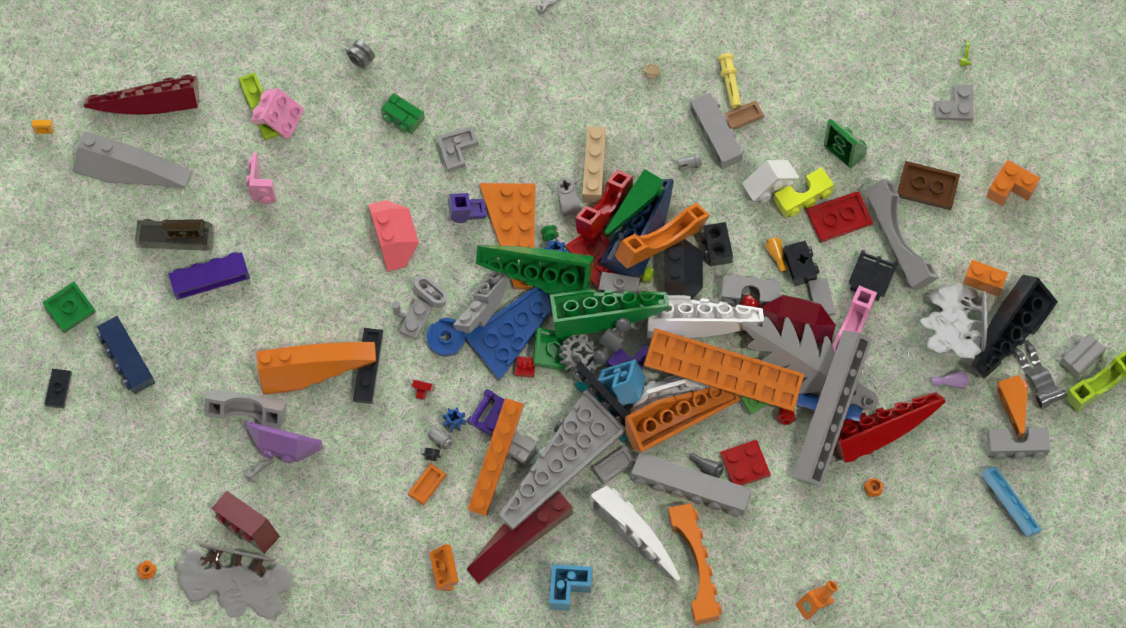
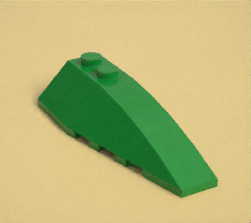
[476,245,594,294]
[550,289,670,338]

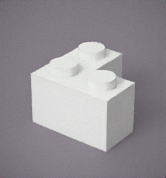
[742,160,799,202]

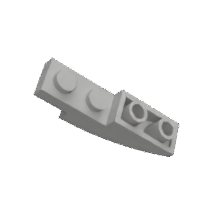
[453,272,509,333]

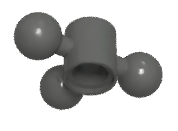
[593,317,631,364]

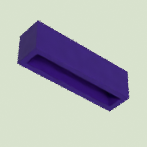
[168,252,250,300]

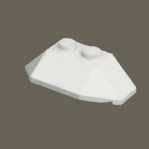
[630,376,705,414]

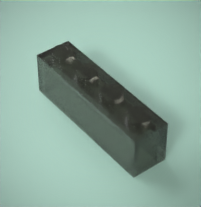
[135,219,215,251]

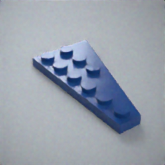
[465,287,552,381]

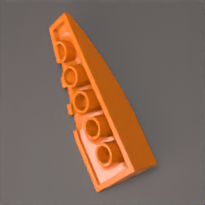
[257,342,376,395]
[625,387,740,452]

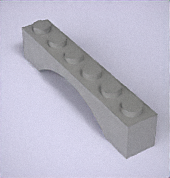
[865,179,939,289]

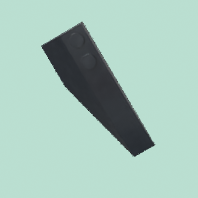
[972,275,1058,379]

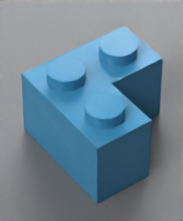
[598,359,646,405]
[549,564,592,611]

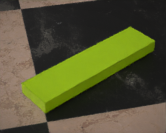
[238,72,280,141]

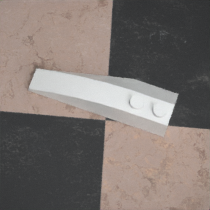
[646,295,764,338]
[590,486,680,586]

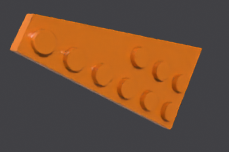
[479,183,536,290]

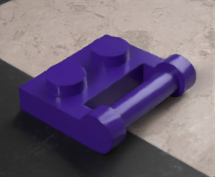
[466,389,505,436]

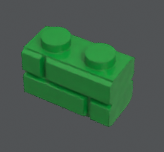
[381,93,425,135]

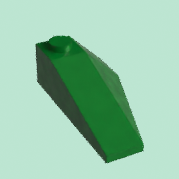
[605,169,665,238]

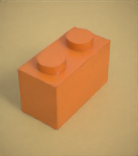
[963,259,1008,297]

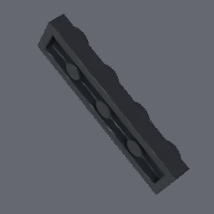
[353,328,384,404]
[573,362,630,426]

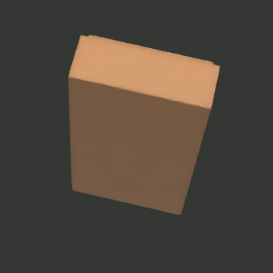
[725,101,764,130]

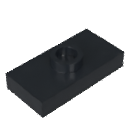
[44,368,72,409]

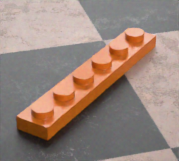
[467,398,525,516]

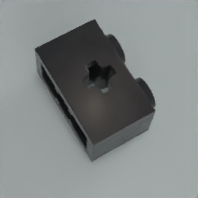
[783,240,819,286]

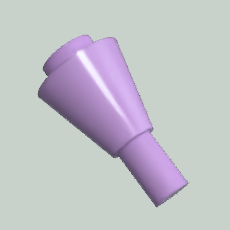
[932,370,969,389]

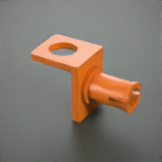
[795,580,838,620]

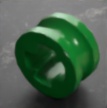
[540,225,559,241]

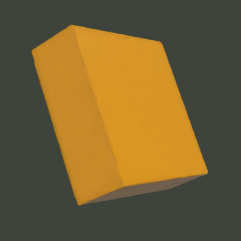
[32,120,54,134]

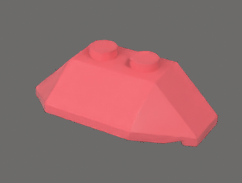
[368,200,419,272]

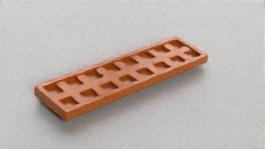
[644,328,804,412]

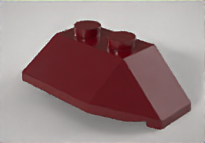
[760,294,836,344]

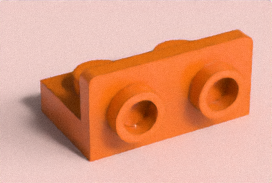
[429,544,459,591]

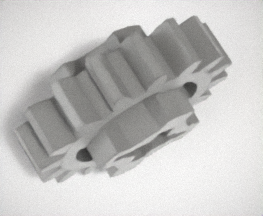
[559,335,598,375]

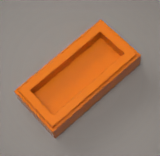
[408,463,447,506]

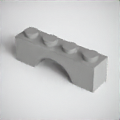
[204,389,287,428]

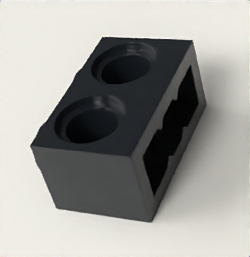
[700,222,733,267]

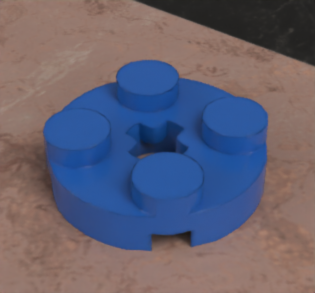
[427,318,465,357]

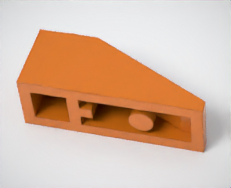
[996,375,1028,440]

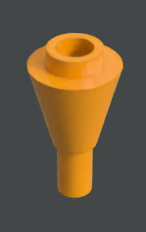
[764,237,787,273]

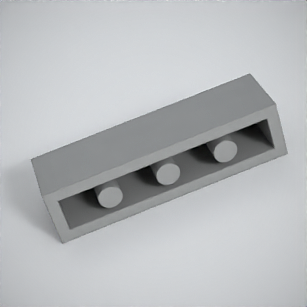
[690,93,744,169]

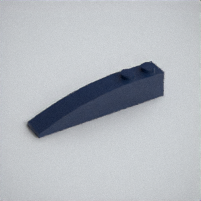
[600,179,674,277]

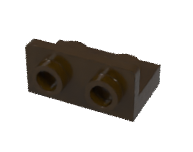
[162,219,204,239]

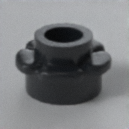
[422,448,441,462]

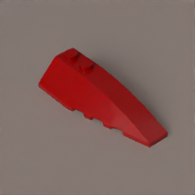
[834,392,946,463]

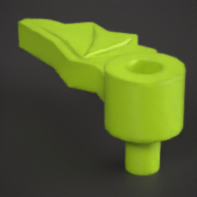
[960,40,972,67]

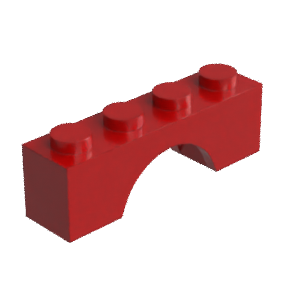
[575,169,634,240]

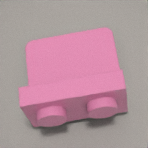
[250,88,304,139]
[247,153,277,204]

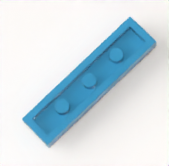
[981,466,1042,537]

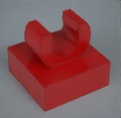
[515,356,536,378]
[412,380,435,400]

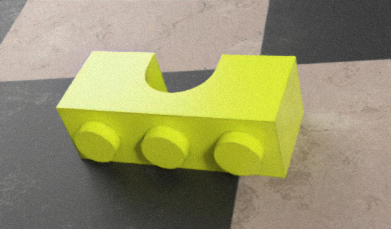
[773,167,834,218]

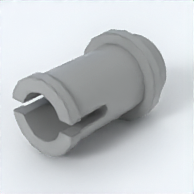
[677,153,702,171]
[427,426,453,450]

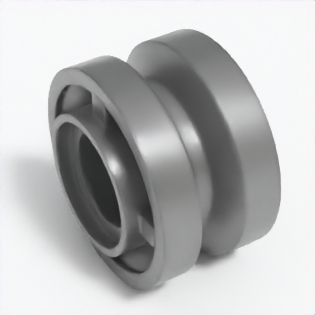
[346,40,375,69]

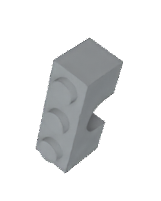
[721,274,781,307]
[987,427,1050,460]

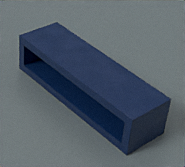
[97,316,155,394]

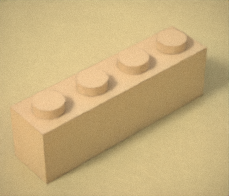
[583,126,606,204]

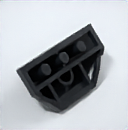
[664,239,703,299]

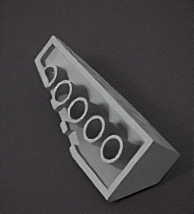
[74,131,192,188]

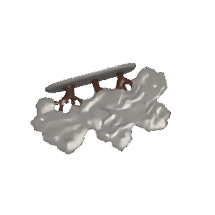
[176,543,293,619]

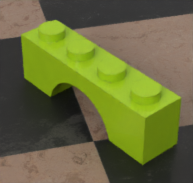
[1066,350,1126,413]

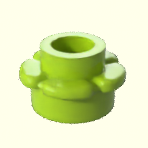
[640,265,655,283]

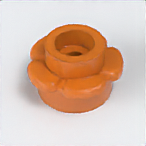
[864,478,883,497]
[137,560,157,579]

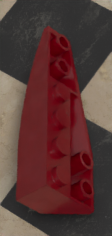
[84,74,200,115]

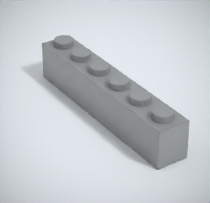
[632,452,752,517]

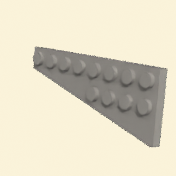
[499,390,625,531]

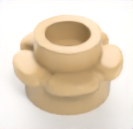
[643,64,660,79]

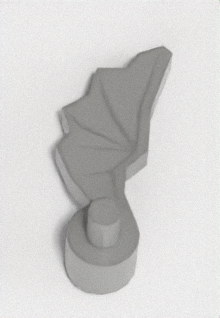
[537,0,560,15]
[244,459,275,482]

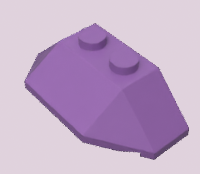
[246,421,323,463]

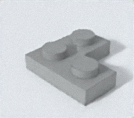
[935,85,974,121]
[437,126,478,172]

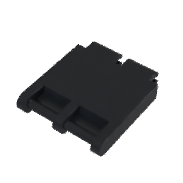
[848,250,898,301]

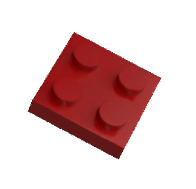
[720,439,771,486]

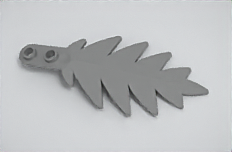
[741,317,878,410]

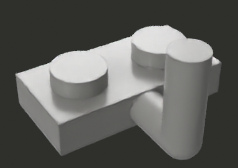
[392,299,433,340]

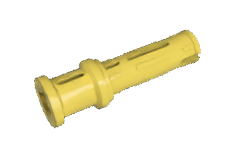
[718,53,742,109]

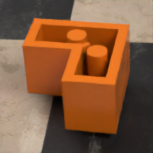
[986,159,1040,206]

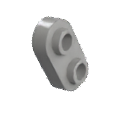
[413,276,447,308]

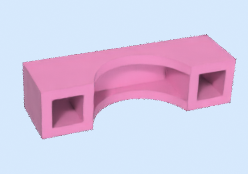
[832,286,877,352]

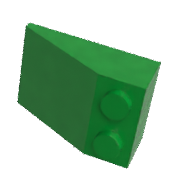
[823,119,868,169]

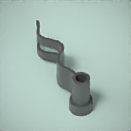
[1013,340,1067,409]

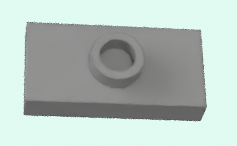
[599,272,640,294]

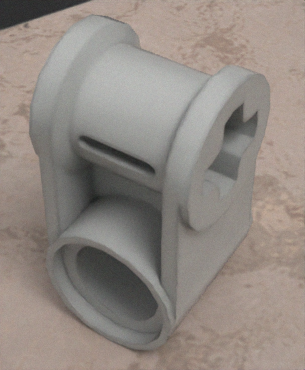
[557,178,581,216]

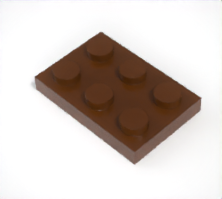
[897,161,960,210]

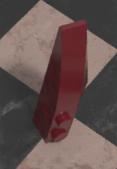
[467,491,573,584]

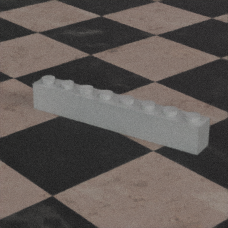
[792,330,872,487]

